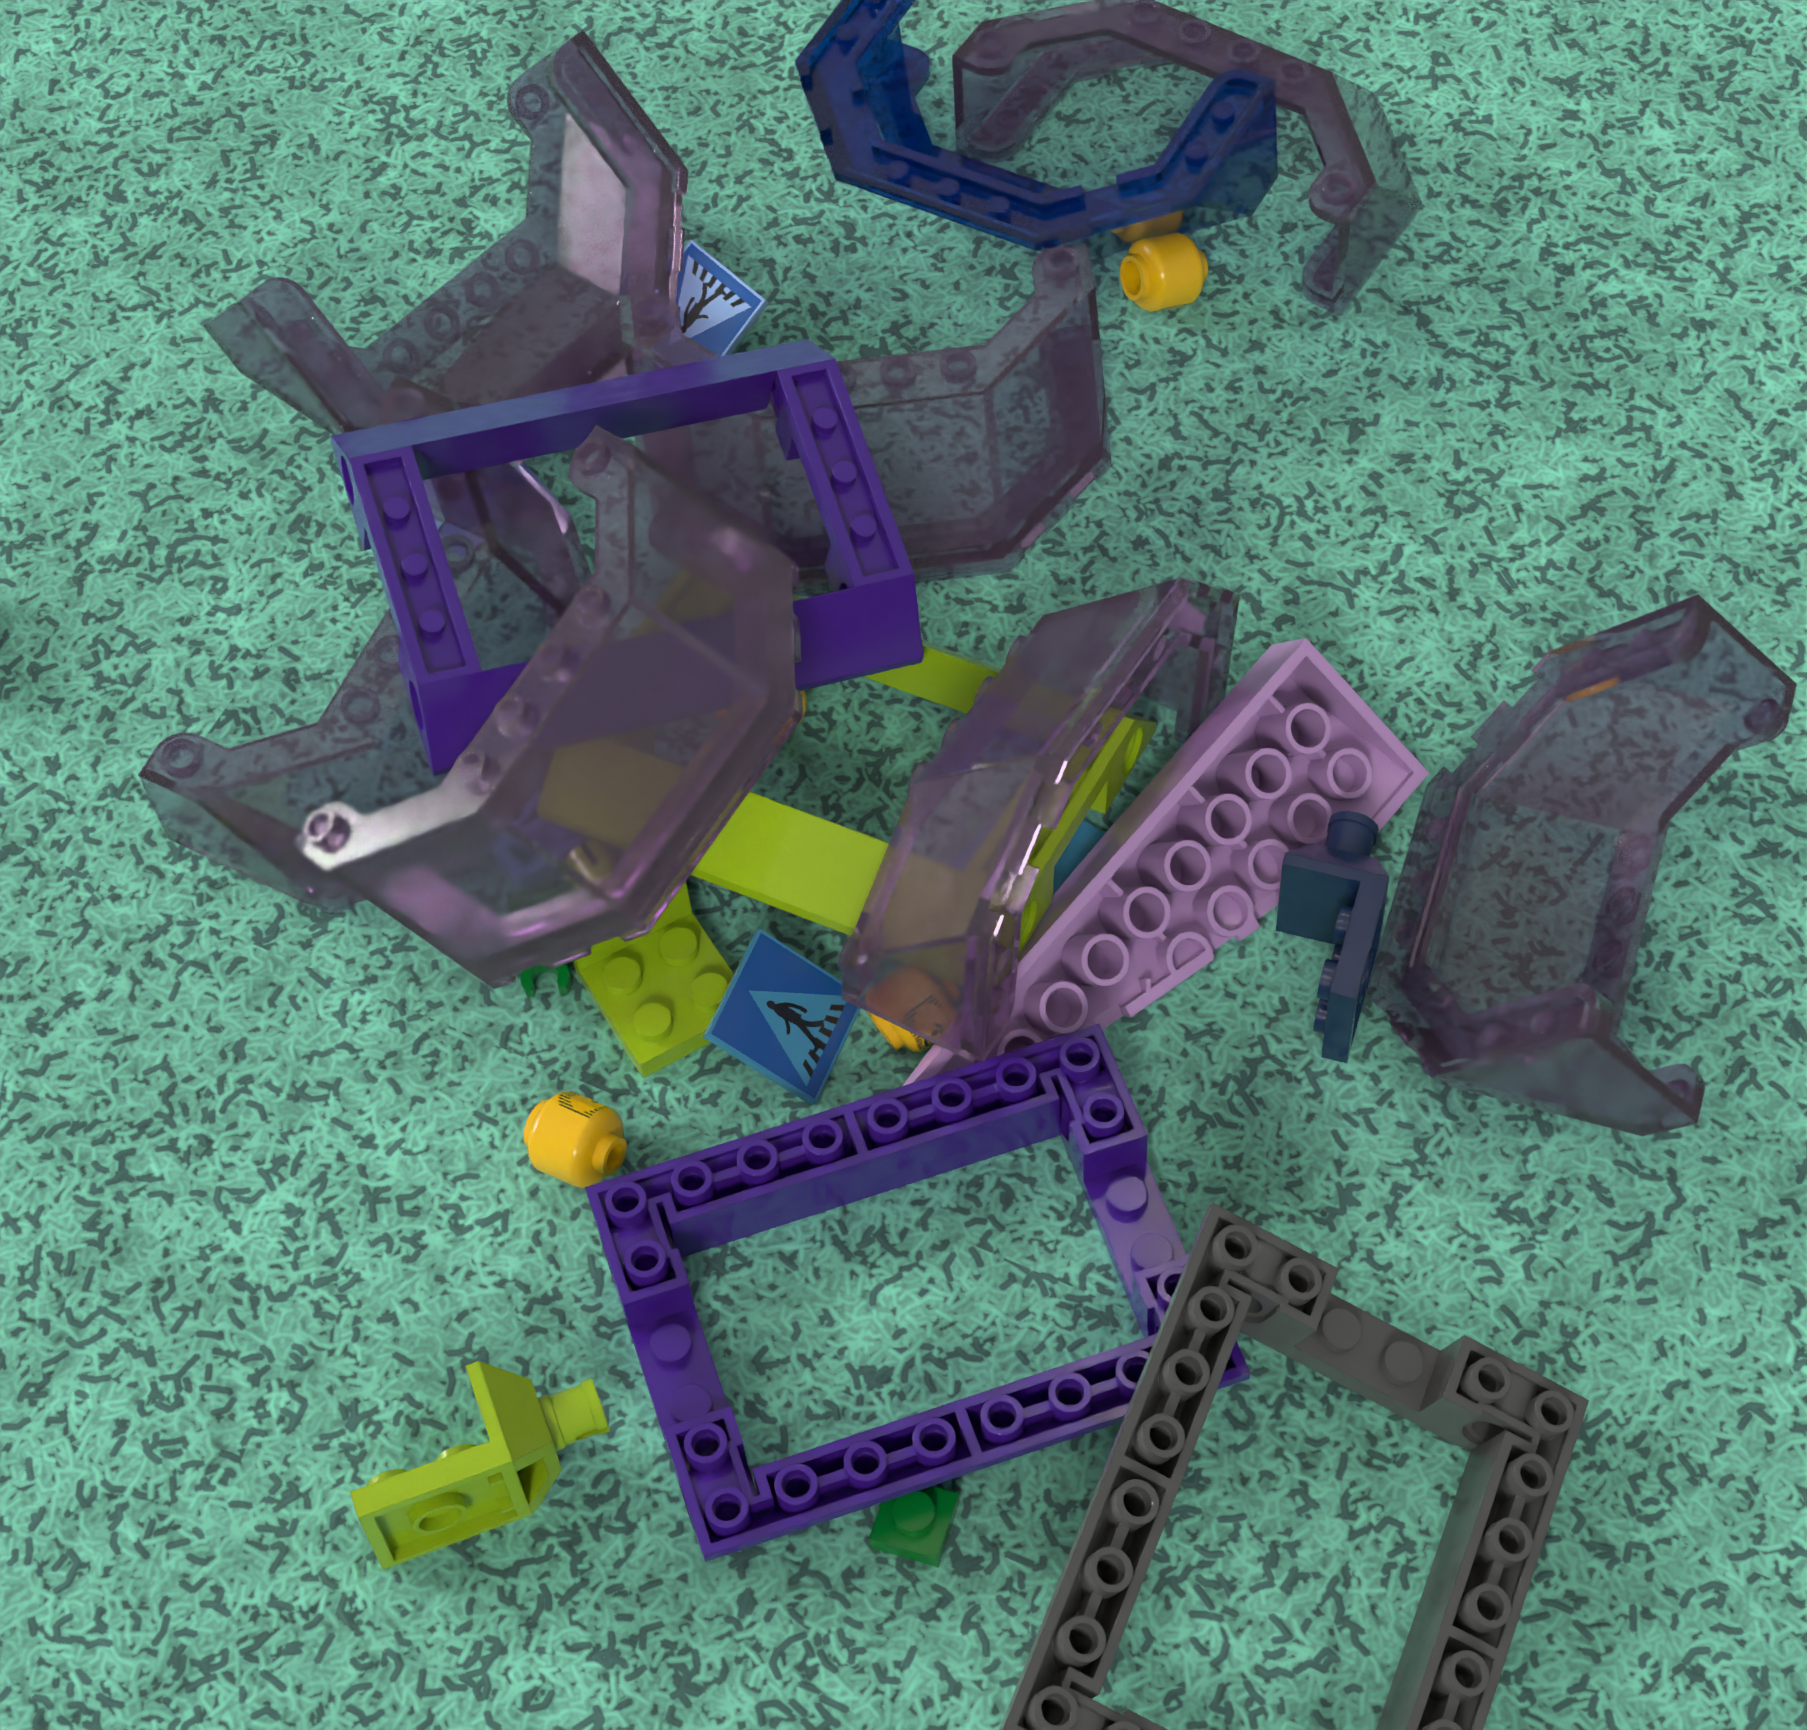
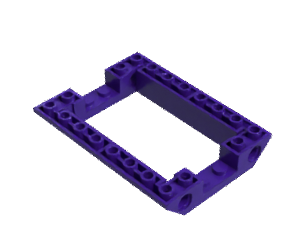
[331,339,924,777]
[585,1023,1250,1562]

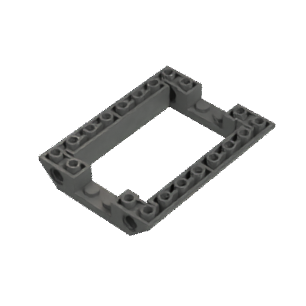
[999,1203,1589,1730]

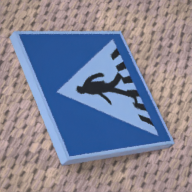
[624,239,769,367]

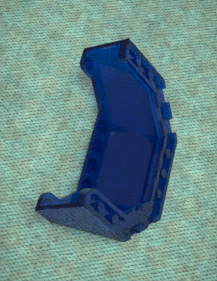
[795,0,1278,258]

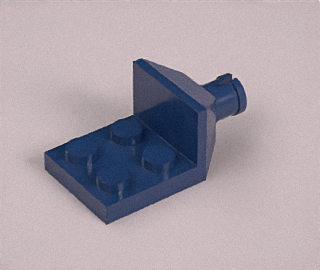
[1276,811,1390,1063]

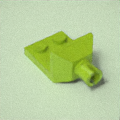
[562,838,734,1078]
[350,1361,610,1569]

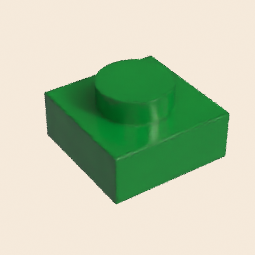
[869,1486,960,1567]

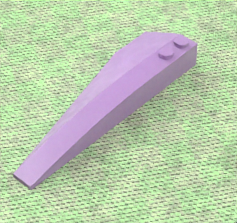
[902,638,1429,1086]

